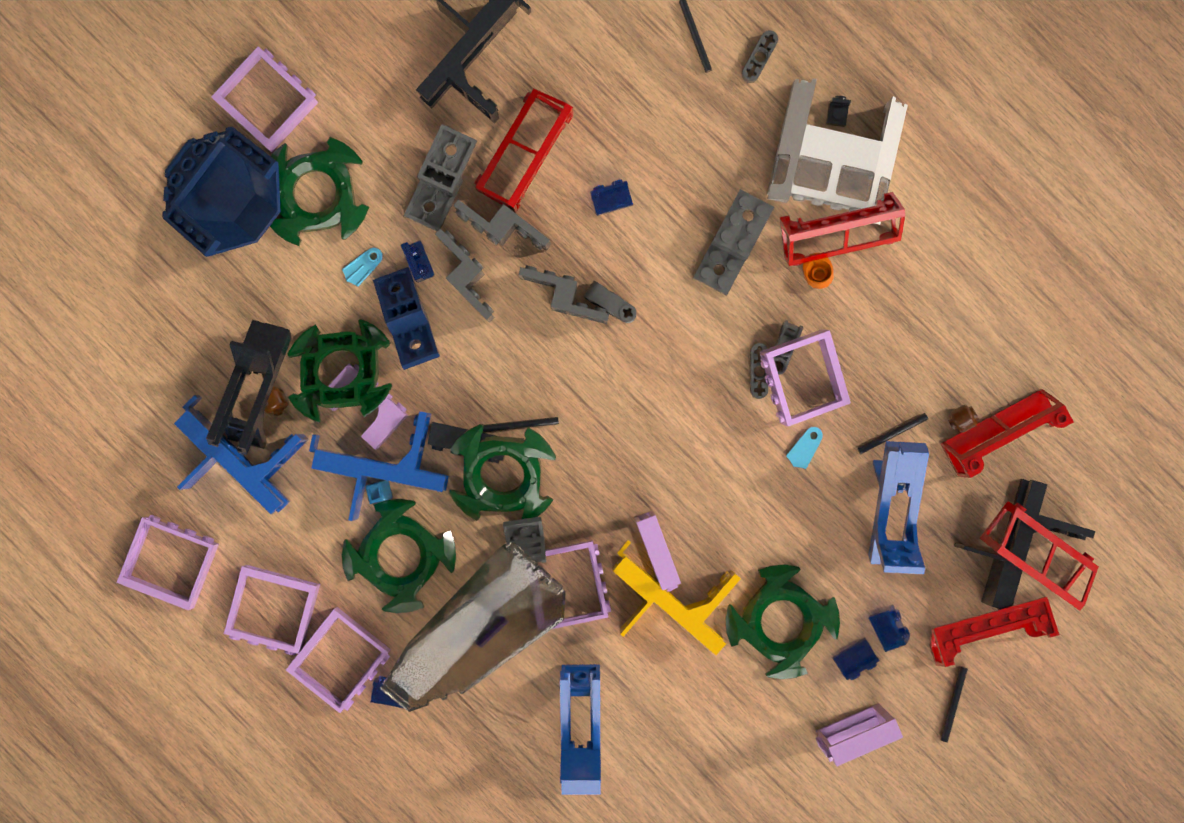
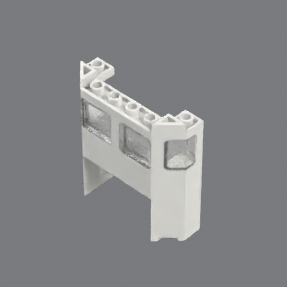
[767,79,908,225]

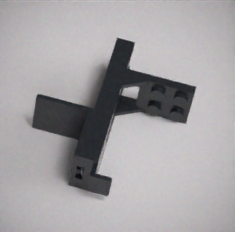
[416,0,531,124]
[206,320,292,455]
[954,479,1095,610]

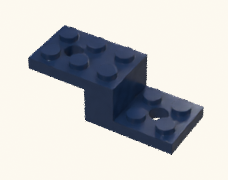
[373,266,440,370]

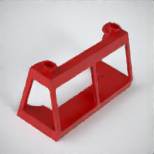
[474,88,574,213]
[780,192,905,266]
[940,389,1074,478]
[979,501,1099,611]
[930,597,1060,667]

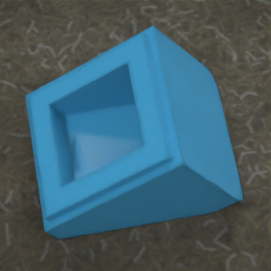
[366,480,393,504]

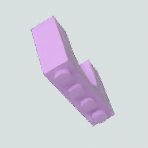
[328,363,408,449]

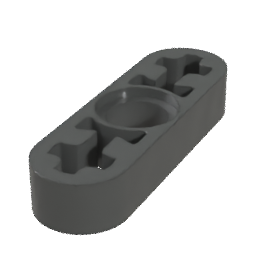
[742,30,778,83]
[750,343,768,399]

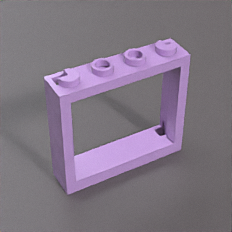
[211,47,318,152]
[760,329,851,426]
[634,511,681,592]
[117,515,219,610]
[526,540,611,631]
[224,565,320,655]
[286,607,391,713]
[815,703,903,766]

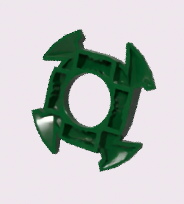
[270,137,370,246]
[287,319,392,422]
[449,424,556,521]
[342,499,456,613]
[725,564,840,679]

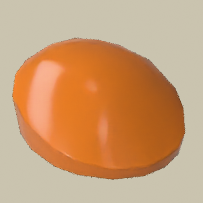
[803,253,834,289]

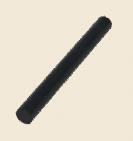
[679,0,712,73]
[857,413,928,455]
[483,417,559,433]
[940,666,968,743]

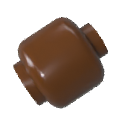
[264,386,288,416]
[948,405,979,433]

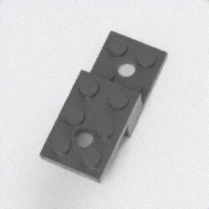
[404,124,477,231]
[693,189,774,296]
[454,199,551,251]
[435,229,495,323]
[519,265,609,324]

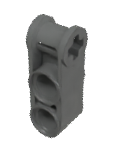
[583,281,636,323]
[773,319,803,375]

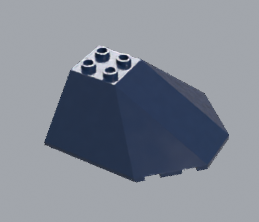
[162,127,280,257]

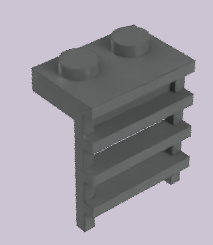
[503,517,546,568]

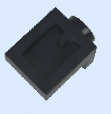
[826,96,851,127]

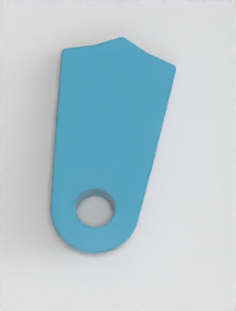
[342,248,383,287]
[786,427,823,469]

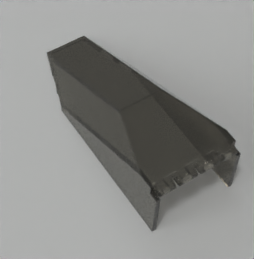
[381,542,566,712]

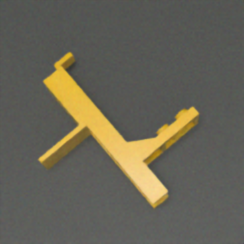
[612,539,741,655]

